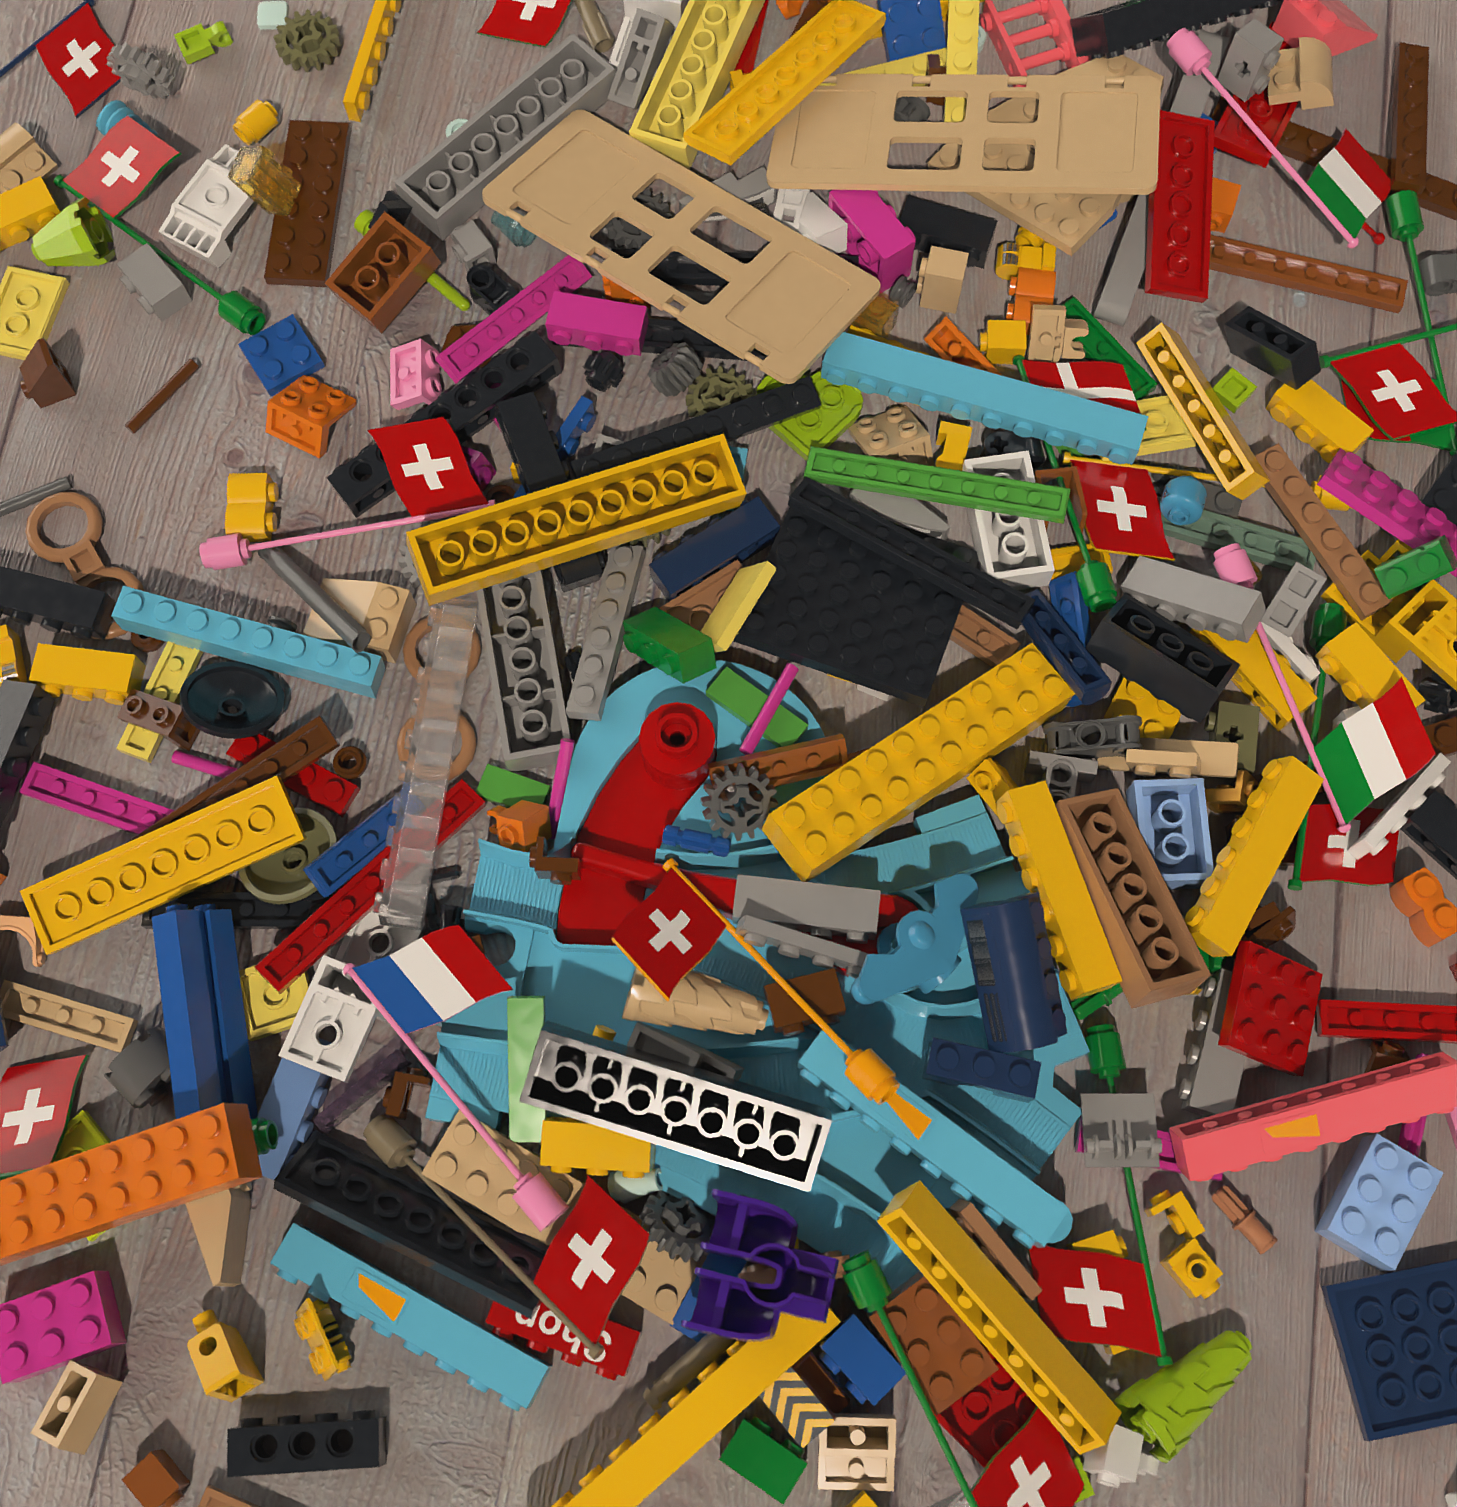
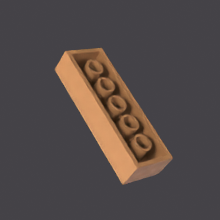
[1055,788,1211,1009]

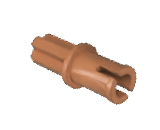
[1211,1185,1278,1255]

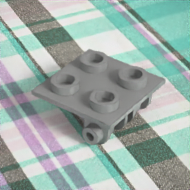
[1080,1093,1162,1167]

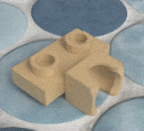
[1026,304,1089,363]

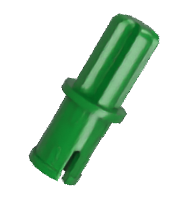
[1070,983,1123,1020]

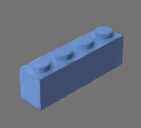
[257,1038,332,1180]

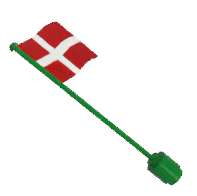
[1013,355,1146,612]

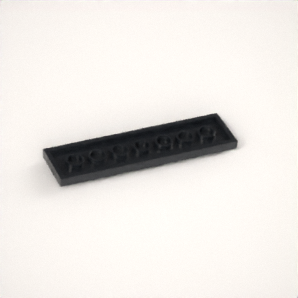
[274,1130,549,1319]

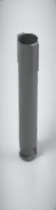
[258,540,371,653]

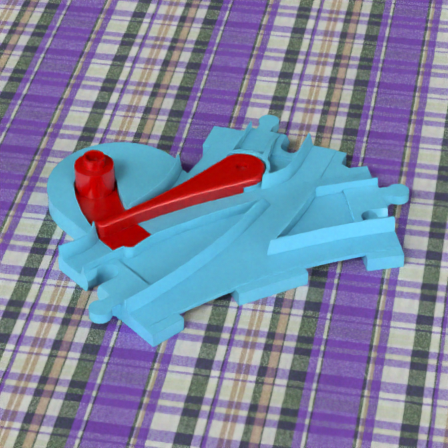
[425,660,1090,1313]

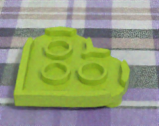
[756,371,863,461]

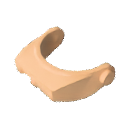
[0,914,46,967]

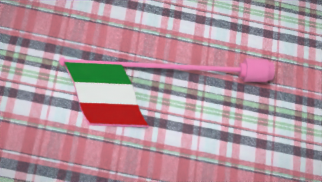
[1166,27,1391,248]
[1213,543,1436,833]

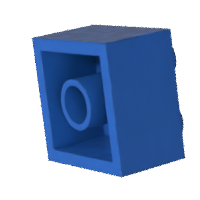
[818,1313,906,1406]

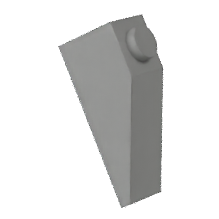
[607,8,674,110]

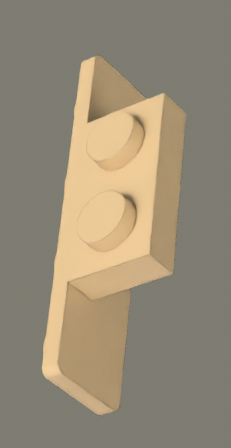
[1097,737,1239,779]

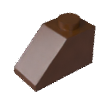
[20,338,77,409]

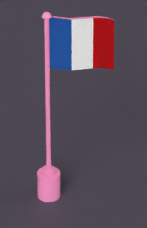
[343,925,569,1232]

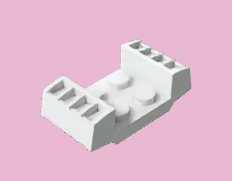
[158,144,279,268]

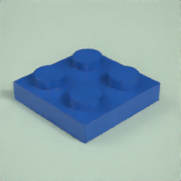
[877,0,946,62]
[238,314,325,397]

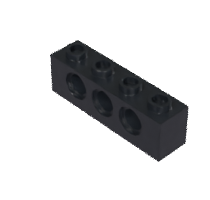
[227,1410,387,1477]

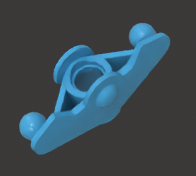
[851,873,979,1004]

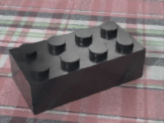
[1085,593,1240,723]

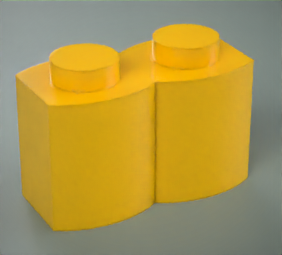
[225,473,279,542]

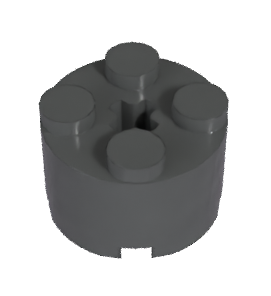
[104,1026,171,1109]

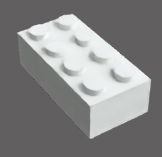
[962,451,1055,590]

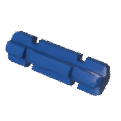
[662,825,731,857]

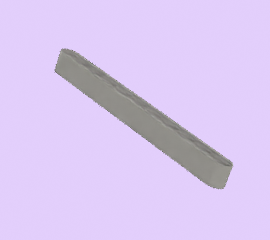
[1094,29,1230,327]

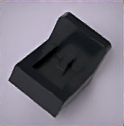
[368,190,412,229]

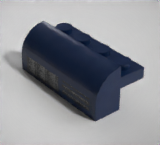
[960,892,1068,1053]

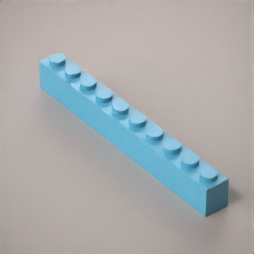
[821,332,1148,465]

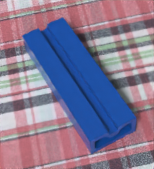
[152,904,258,1119]

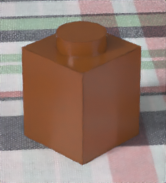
[121,1448,191,1507]

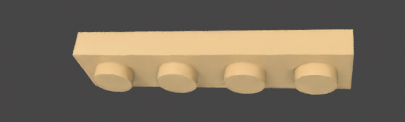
[0,980,138,1053]

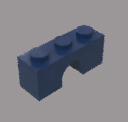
[922,1037,1042,1103]

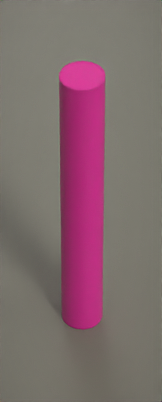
[739,663,799,755]
[549,738,575,839]
[172,750,237,778]

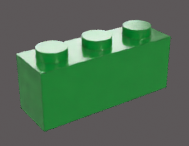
[622,606,717,684]

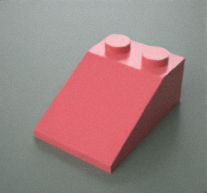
[1272,0,1378,57]

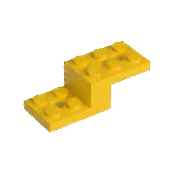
[1320,550,1457,691]

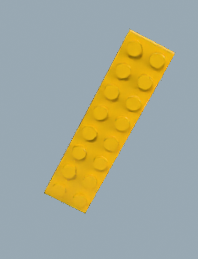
[683,0,886,165]
[20,776,307,955]

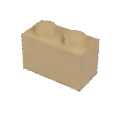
[916,246,969,314]
[31,1360,123,1455]

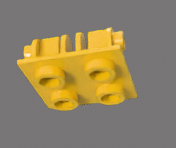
[294,1297,352,1382]

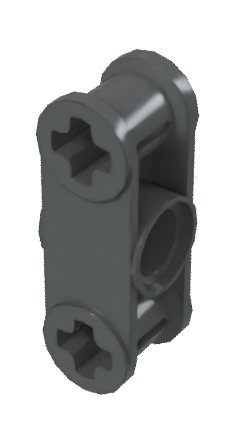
[1043,715,1144,759]

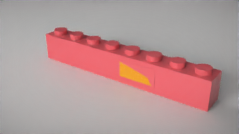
[1169,1052,1457,1181]

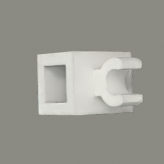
[1083,1424,1159,1488]

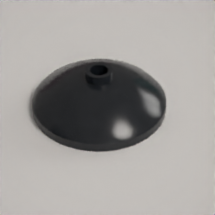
[180,661,284,739]

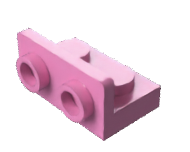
[390,339,442,410]

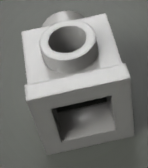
[451,220,497,272]

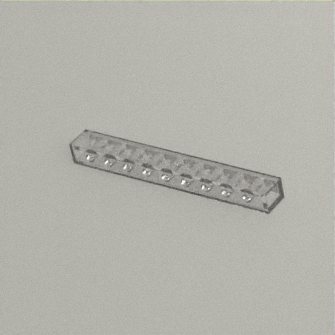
[373,598,478,931]

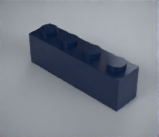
[649,496,780,602]

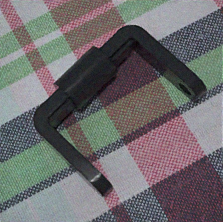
[420,871,465,931]

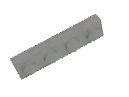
[735,915,868,978]

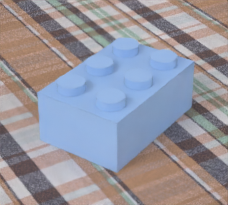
[1126,778,1214,890]
[1315,1133,1443,1271]

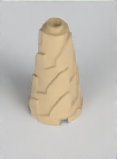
[622,967,769,1035]

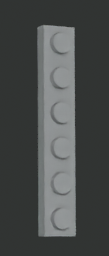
[566,545,646,721]

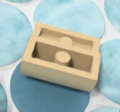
[1268,37,1334,110]
[0,122,58,194]
[817,1413,896,1491]

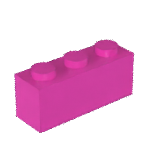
[545,291,649,356]

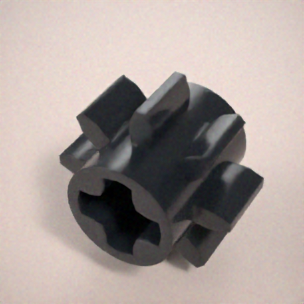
[583,351,624,391]
[1418,672,1457,714]

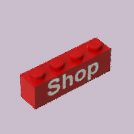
[485,1300,642,1381]

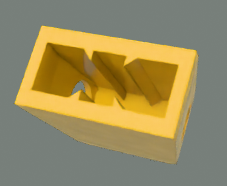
[187,1309,264,1402]

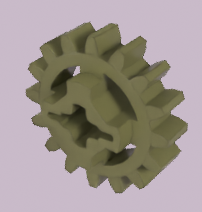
[274,9,341,73]
[686,366,754,417]

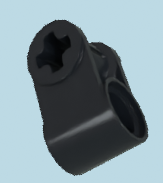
[466,264,519,315]
[980,431,1045,468]

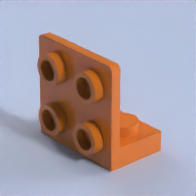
[265,375,357,458]

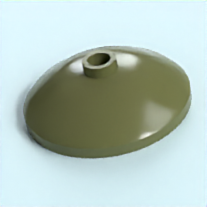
[238,808,338,904]

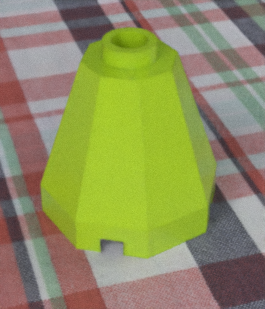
[31,197,116,266]

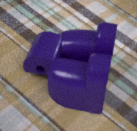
[681,1189,839,1342]

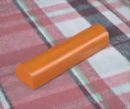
[924,316,1003,376]

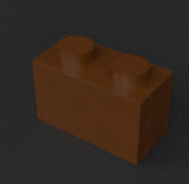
[764,968,846,1037]

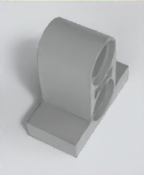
[1261,562,1327,637]
[1024,750,1098,803]

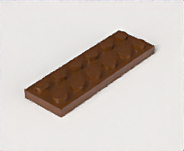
[264,120,351,287]

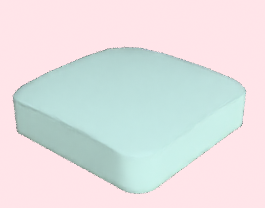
[257,1,289,30]

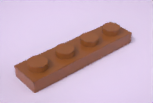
[707,733,849,791]

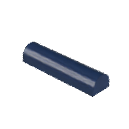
[1021,589,1112,705]

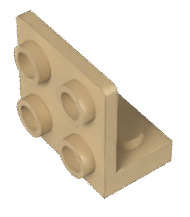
[848,406,934,466]

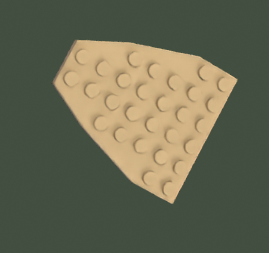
[928,55,1164,256]

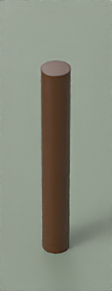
[124,359,199,434]

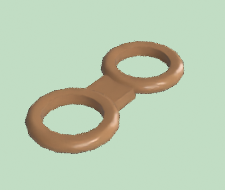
[25,492,144,639]
[397,613,481,783]

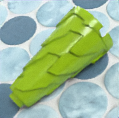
[1114,1330,1253,1463]

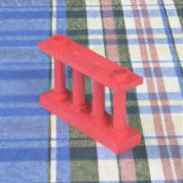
[980,0,1090,87]

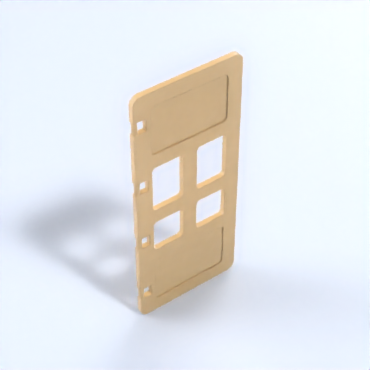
[766,74,1161,195]
[482,110,881,384]

